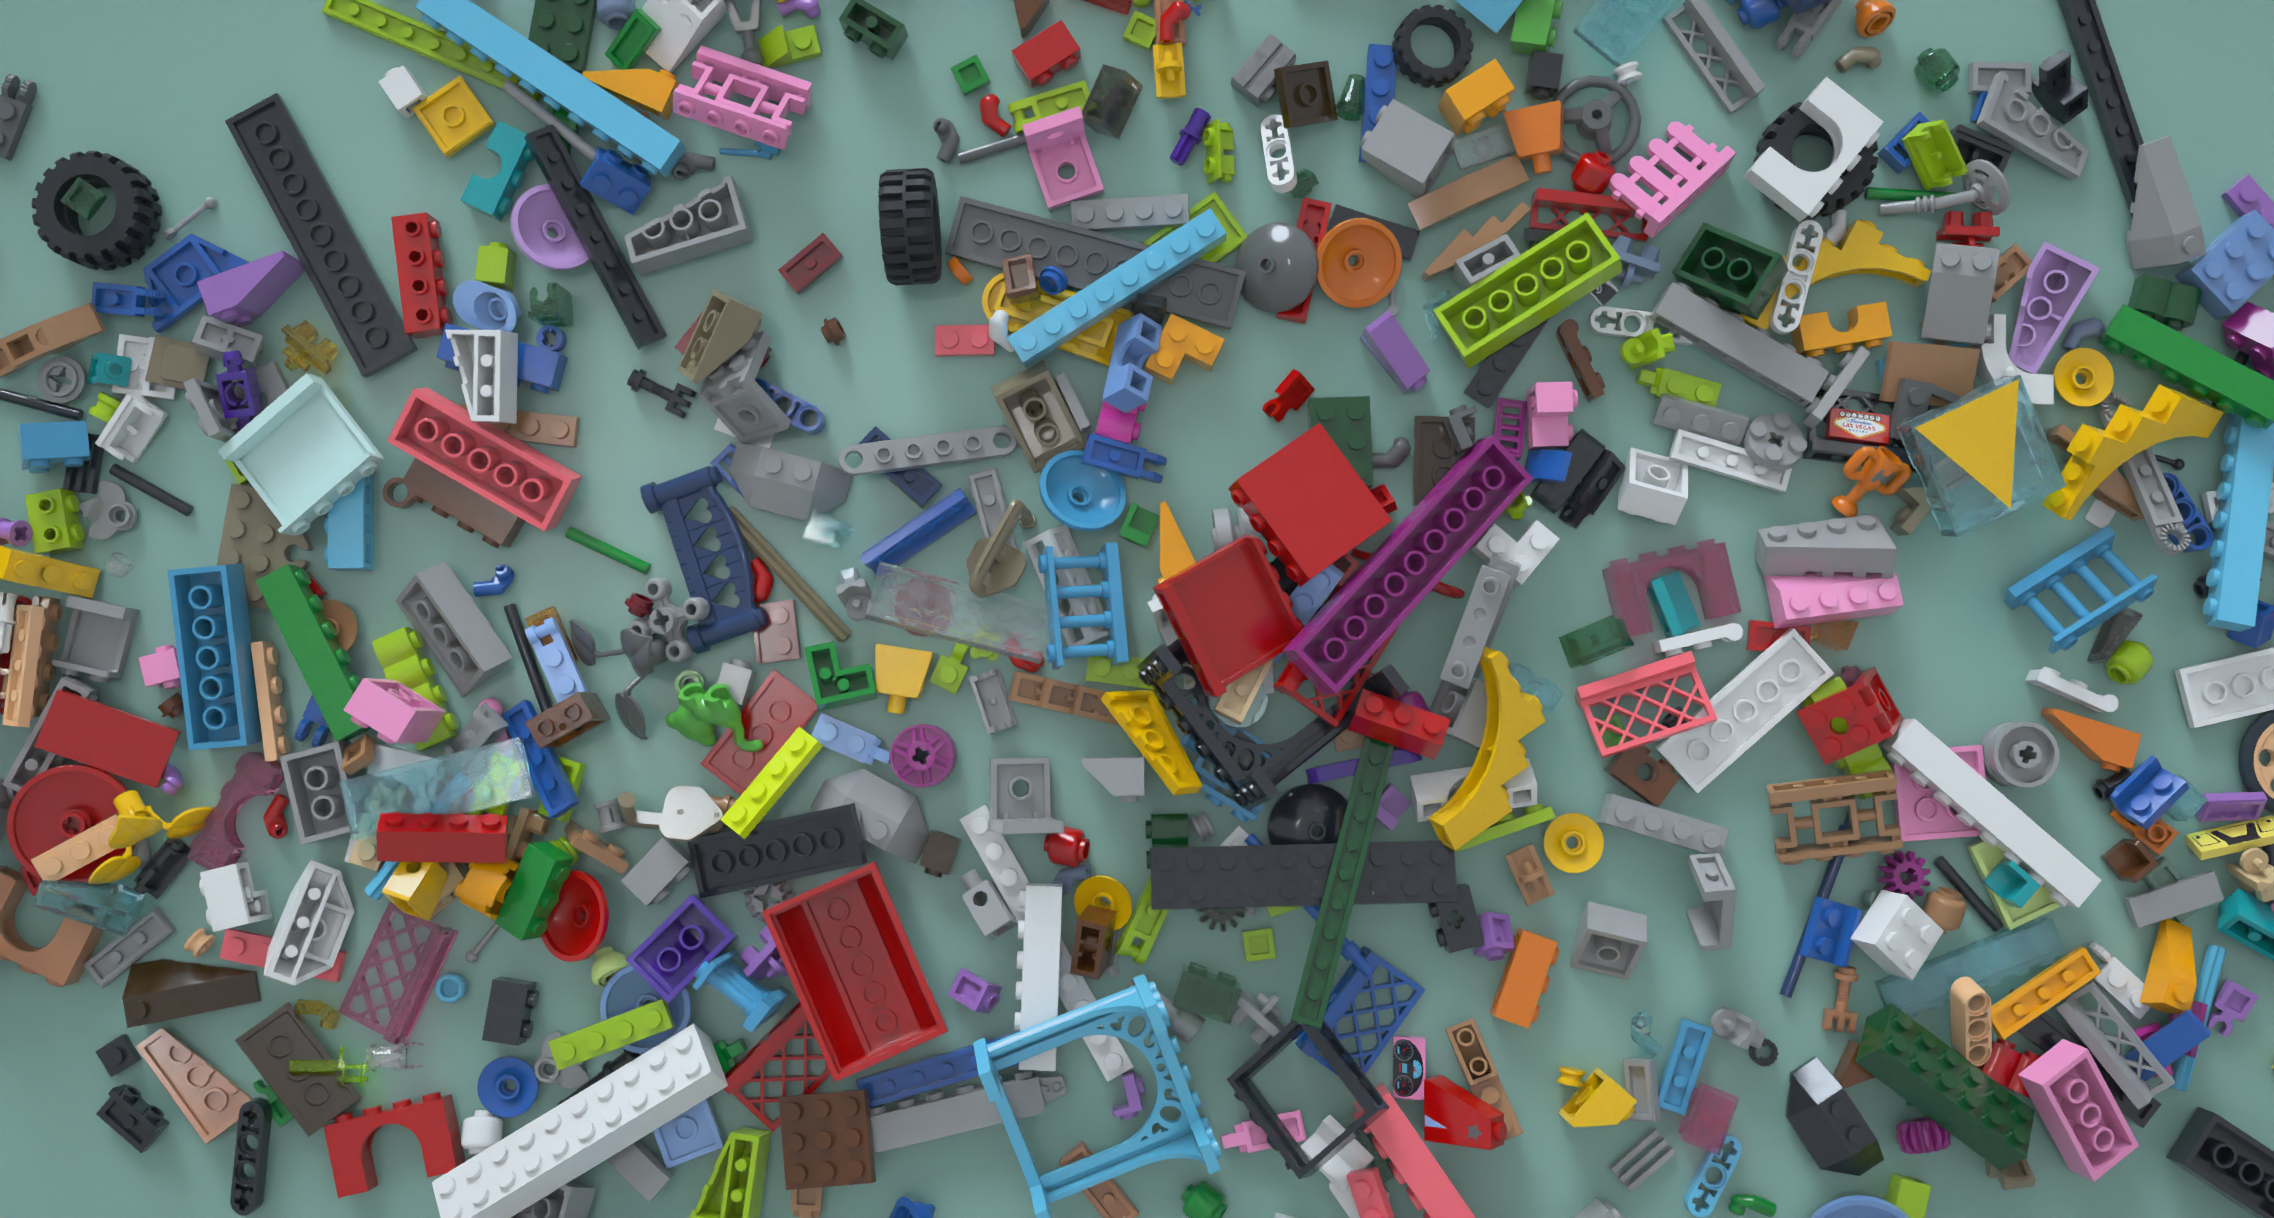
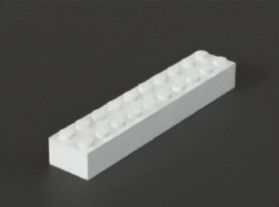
[432,1023,728,1218]

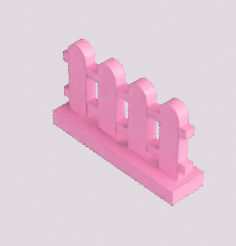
[1608,122,1736,239]

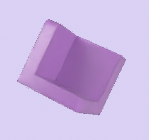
[1376,783,1411,831]

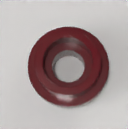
[624,593,654,618]

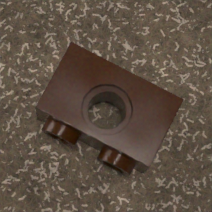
[1604,745,1680,807]

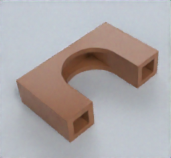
[0,865,110,987]

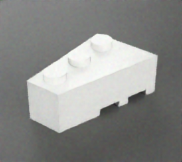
[445,330,518,424]

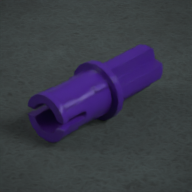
[1170,108,1211,166]

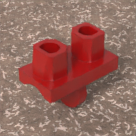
[1936,211,2000,247]

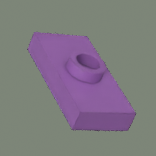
[2194,792,2268,822]

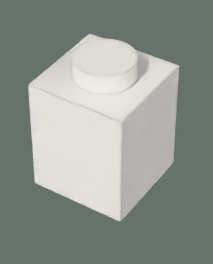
[378,65,428,119]

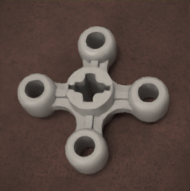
[628,577,710,663]

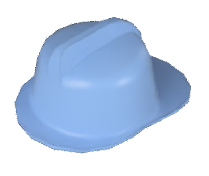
[453,280,523,332]

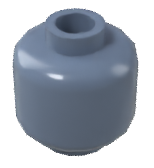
[596,0,636,30]

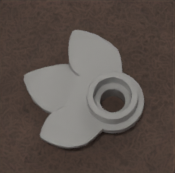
[79,481,138,540]
[534,1031,590,1089]

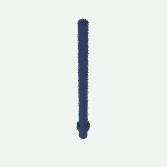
[1779,812,1851,998]

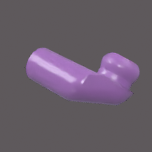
[776,0,821,19]
[161,764,184,796]

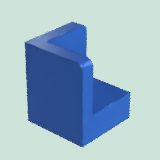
[2227,600,2274,649]

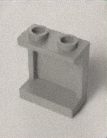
[51,595,139,683]
[1686,853,1736,951]

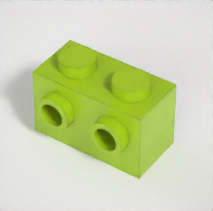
[25,488,85,556]

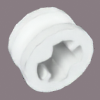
[1613,61,1643,85]

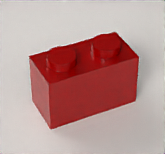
[1011,20,1081,88]

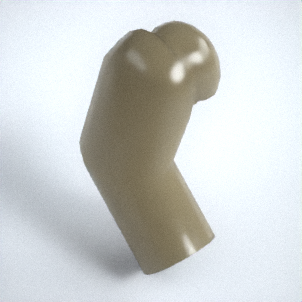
[1835,46,1882,73]

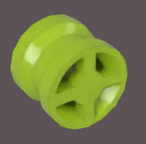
[88,391,122,423]

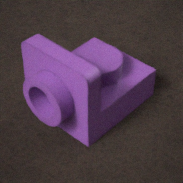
[1473,912,1515,961]
[948,968,1002,1014]

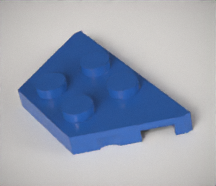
[143,233,249,333]

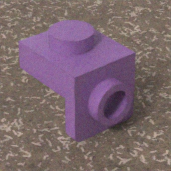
[1112,1070,1145,1120]

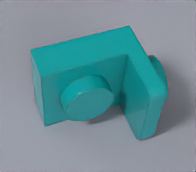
[88,352,132,387]

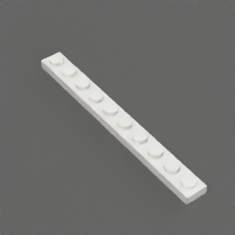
[959,804,1134,1082]

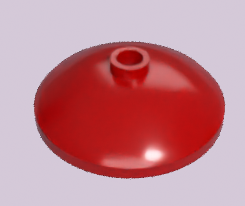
[541,870,609,962]

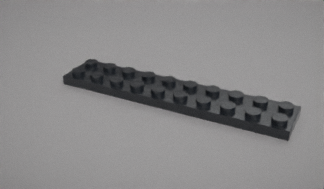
[225,93,418,378]
[1150,841,1457,910]

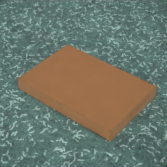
[1879,340,1980,408]

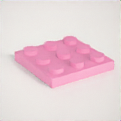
[1889,745,1986,842]

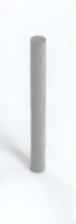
[503,80,596,162]

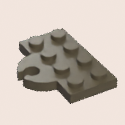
[217,484,313,610]

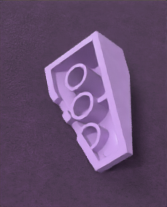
[2009,241,2101,374]

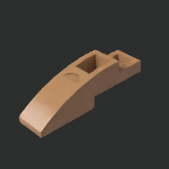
[0,303,106,378]
[1445,1018,1523,1140]

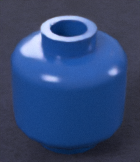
[1736,0,1784,30]

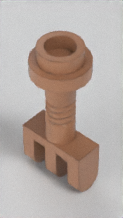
[1822,966,1859,1034]

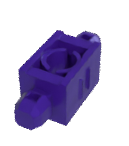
[215,350,264,431]

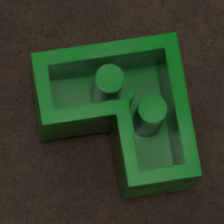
[804,641,877,711]

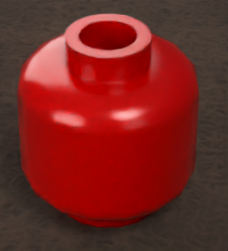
[1570,150,1615,194]
[1044,826,1090,868]

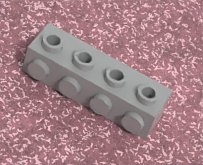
[2,675,99,792]

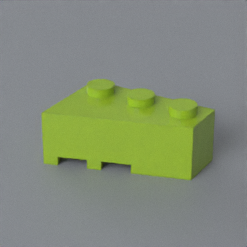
[689,1127,772,1218]

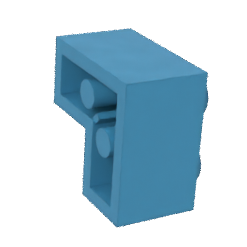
[18,421,90,474]

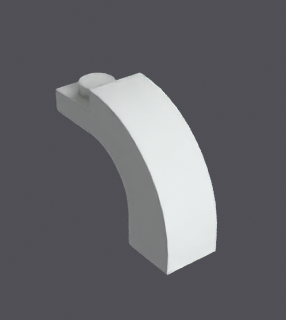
[1973,314,2054,409]

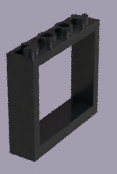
[1227,1020,1390,1179]

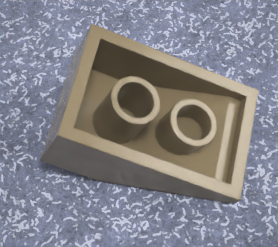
[677,289,762,384]
[991,360,1086,473]

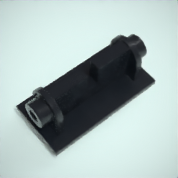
[134,838,196,899]

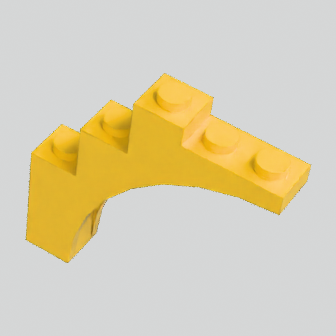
[1736,219,1932,330]
[2042,385,2224,521]
[0,545,100,598]
[1428,647,1546,850]

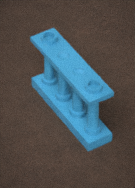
[2004,525,2158,654]
[1038,542,1129,670]
[692,949,791,1033]

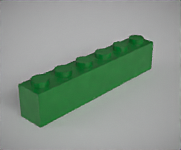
[2098,304,2274,429]
[256,564,372,741]

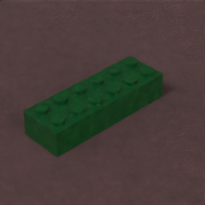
[1856,1003,2035,1170]

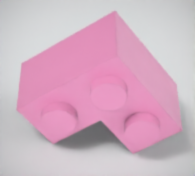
[1526,381,1578,450]

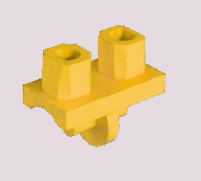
[1153,43,1186,99]

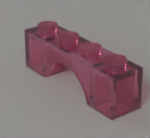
[187,752,285,870]

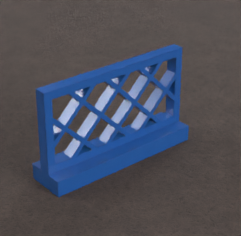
[859,488,977,579]
[1295,946,1425,1075]

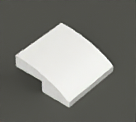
[112,334,176,400]

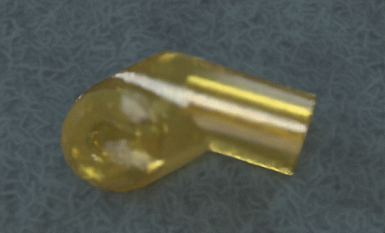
[295,999,340,1029]

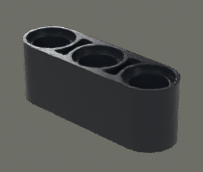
[1530,428,1606,514]

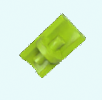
[1620,328,1675,370]

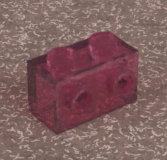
[1678,1082,1740,1156]

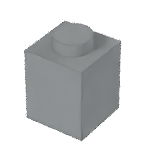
[717,658,757,705]

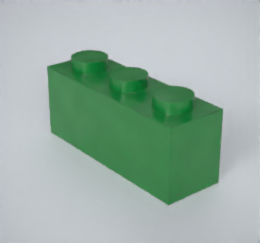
[495,841,574,941]

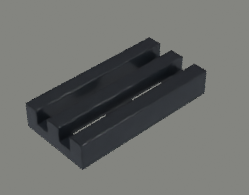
[62,433,104,494]

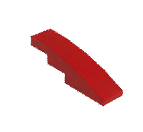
[1276,197,1332,324]

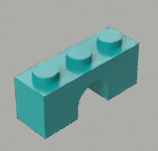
[460,121,535,221]

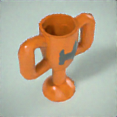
[1831,446,1912,518]

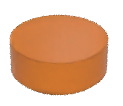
[947,256,974,285]

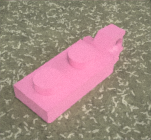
[1220,1109,1307,1153]

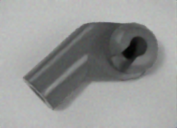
[1372,437,1411,468]

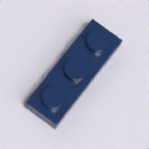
[859,426,942,508]

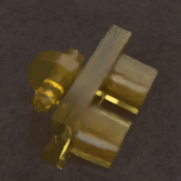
[281,320,339,376]

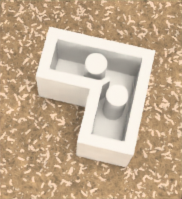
[1470,520,1560,587]
[199,862,273,932]

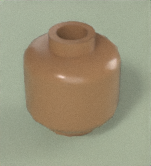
[1922,887,1967,934]

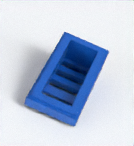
[1877,112,1930,174]

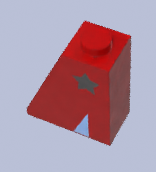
[1424,1075,1507,1150]

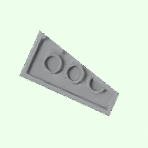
[1976,71,2089,180]

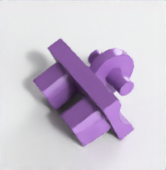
[739,926,788,981]

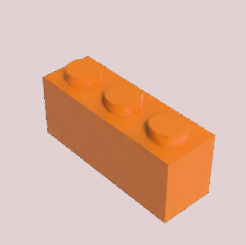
[1490,927,1559,1029]

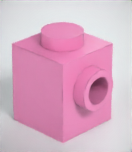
[138,645,181,690]

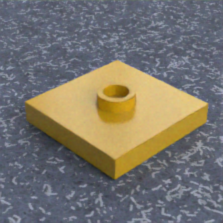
[412,75,496,158]

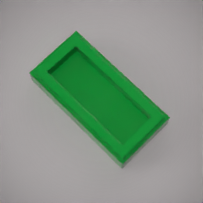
[605,9,662,70]

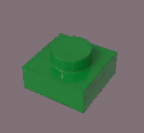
[951,54,991,96]

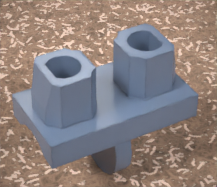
[1612,235,1662,289]

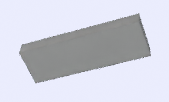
[967,468,1018,549]
[2124,870,2224,928]
[83,907,176,988]

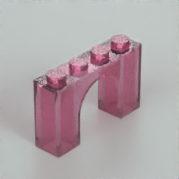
[1602,539,1741,639]

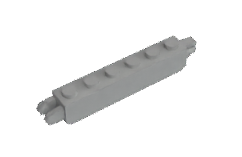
[870,1070,1067,1154]

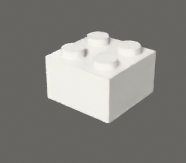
[1850,890,1944,980]

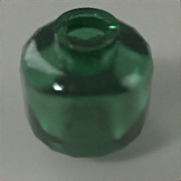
[1914,48,1960,93]

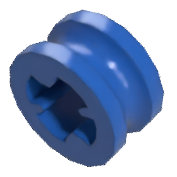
[536,325,567,352]

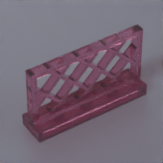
[338,902,458,1044]

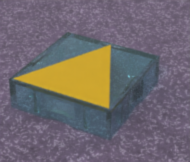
[1896,375,2066,537]

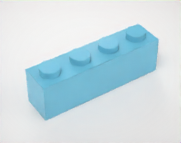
[324,473,374,571]

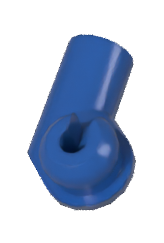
[473,564,514,597]

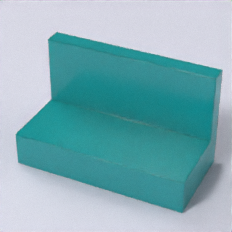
[1644,570,1701,638]

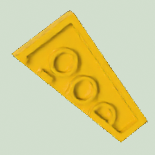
[1100,690,1203,795]

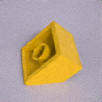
[1558,1068,1637,1127]

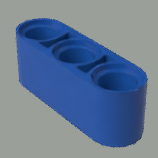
[755,378,826,435]
[2163,473,2213,553]

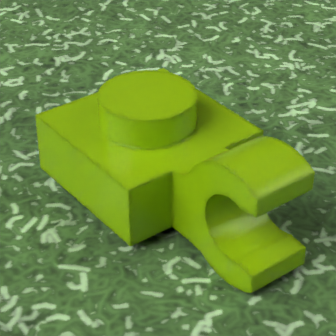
[929,640,970,694]

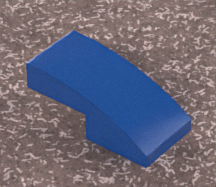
[1524,450,1572,484]

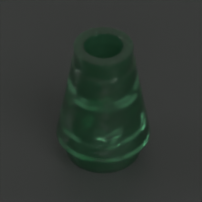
[1336,74,1365,121]

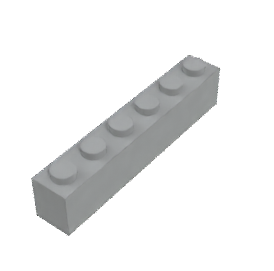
[1649,282,1829,407]

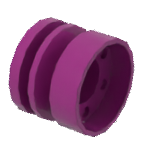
[889,724,958,788]

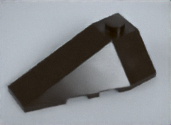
[122,959,261,1028]

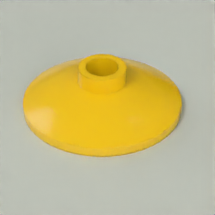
[2053,348,2114,407]
[1543,813,1604,873]
[1074,875,1133,931]

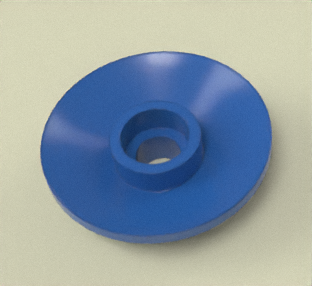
[477,1056,539,1118]

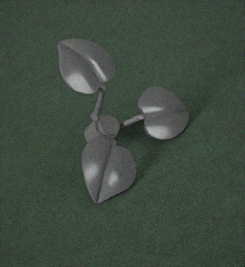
[570,619,669,740]

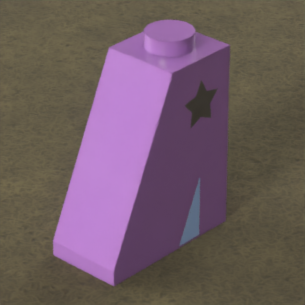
[1359,310,1431,393]

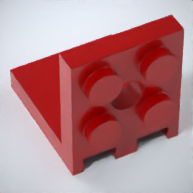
[1797,666,1903,765]

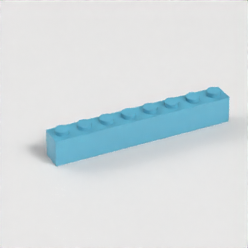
[1007,208,1227,368]
[2203,413,2274,632]

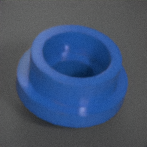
[1039,266,1068,295]

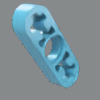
[1684,1133,1742,1217]

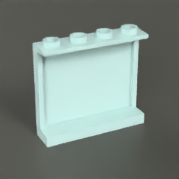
[217,373,384,536]

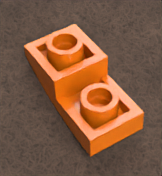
[2109,808,2179,857]

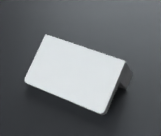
[1301,1115,1374,1192]

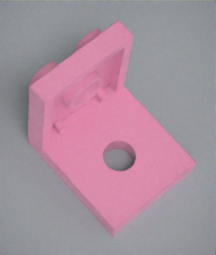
[1022,106,1104,211]

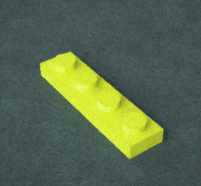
[720,727,823,839]

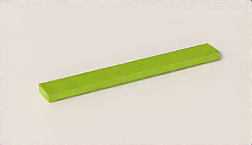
[321,0,542,103]

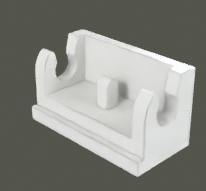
[95,394,168,463]

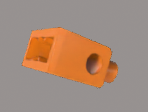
[1504,100,1564,175]

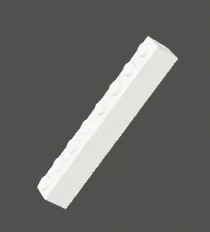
[1882,719,2102,908]

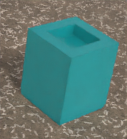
[1983,859,2041,908]

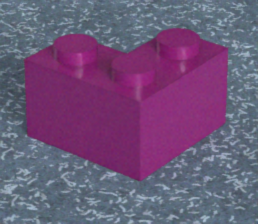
[2222,301,2274,381]

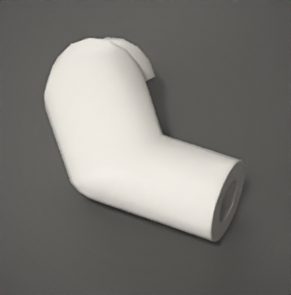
[1823,210,1847,247]
[989,310,1014,353]

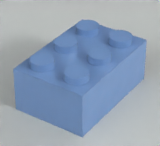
[2175,210,2274,320]

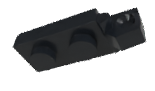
[1558,449,1626,529]

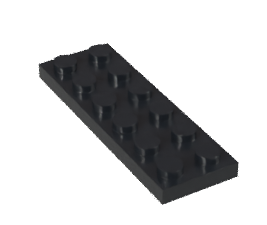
[687,803,868,898]

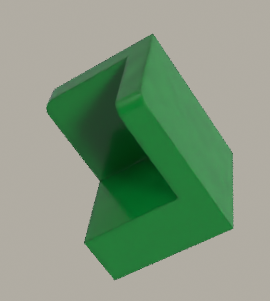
[1119,502,1159,549]

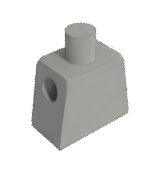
[960,869,1018,939]

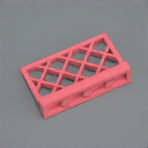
[1575,651,1718,758]

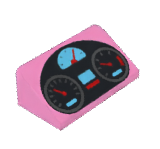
[1393,1036,1426,1100]

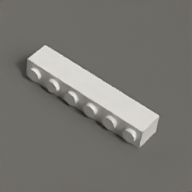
[1014,883,1063,1071]

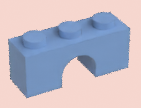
[1102,313,1163,413]

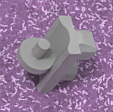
[835,567,877,621]
[1229,990,1283,1046]
[1711,1005,1766,1050]

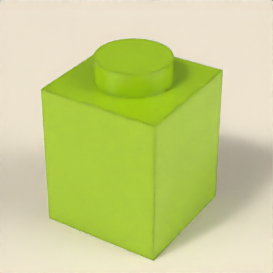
[475,242,517,289]
[1885,1172,1931,1218]

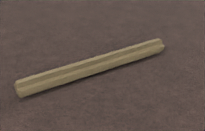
[729,506,852,642]

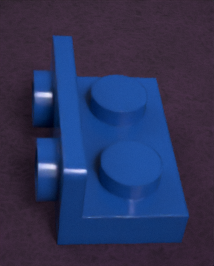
[2110,756,2190,830]
[1800,896,1862,968]

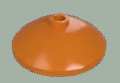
[1317,218,1402,308]

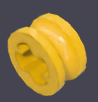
[1556,1066,1586,1087]

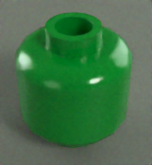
[1181,1181,1228,1218]

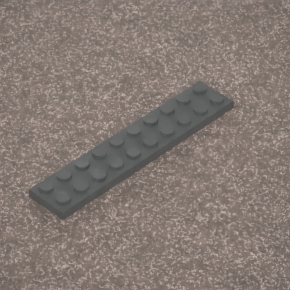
[945,196,1246,330]

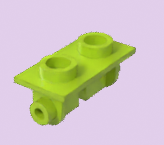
[1202,119,1235,184]

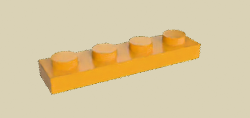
[1991,946,2102,1039]

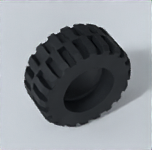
[1754,102,1878,219]
[32,151,162,271]
[878,168,942,286]

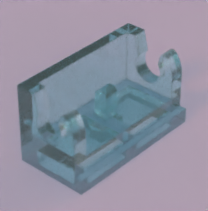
[803,510,853,549]

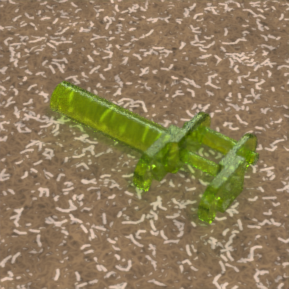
[289,1047,371,1087]

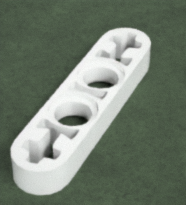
[1769,220,1823,335]
[1588,306,1694,346]

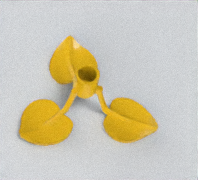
[88,790,219,885]

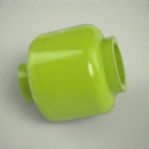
[2105,640,2154,684]

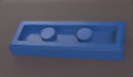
[2124,1009,2211,1081]

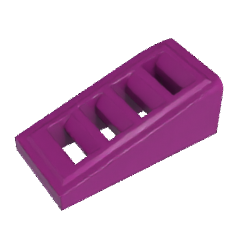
[1492,397,1527,460]

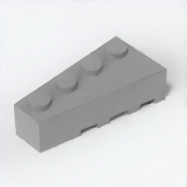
[624,175,754,275]
[1755,514,1897,578]

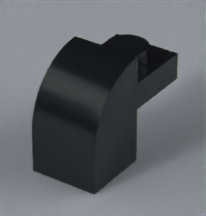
[2032,49,2088,124]

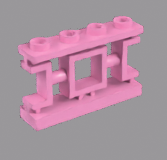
[673,45,812,150]

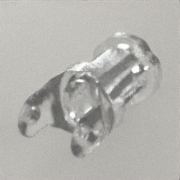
[366,1042,424,1072]

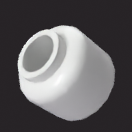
[461,1110,503,1155]

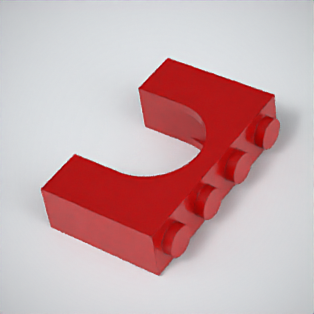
[323,1091,466,1198]

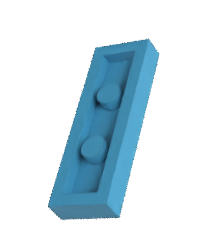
[1658,1018,1713,1115]

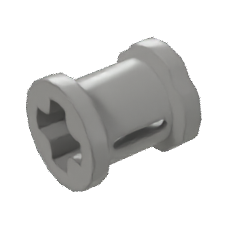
[593,798,626,834]

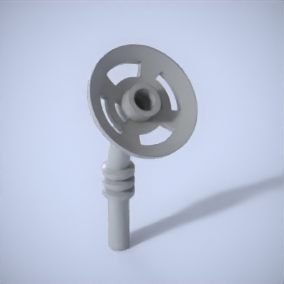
[1880,159,2010,215]

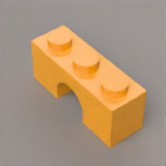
[1789,301,1893,358]

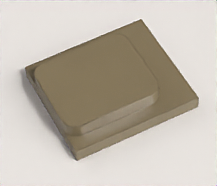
[145,335,211,390]

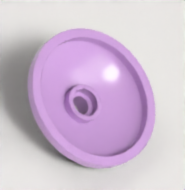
[511,184,589,270]

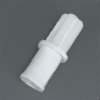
[0,592,18,654]

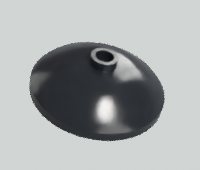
[1267,784,1348,845]

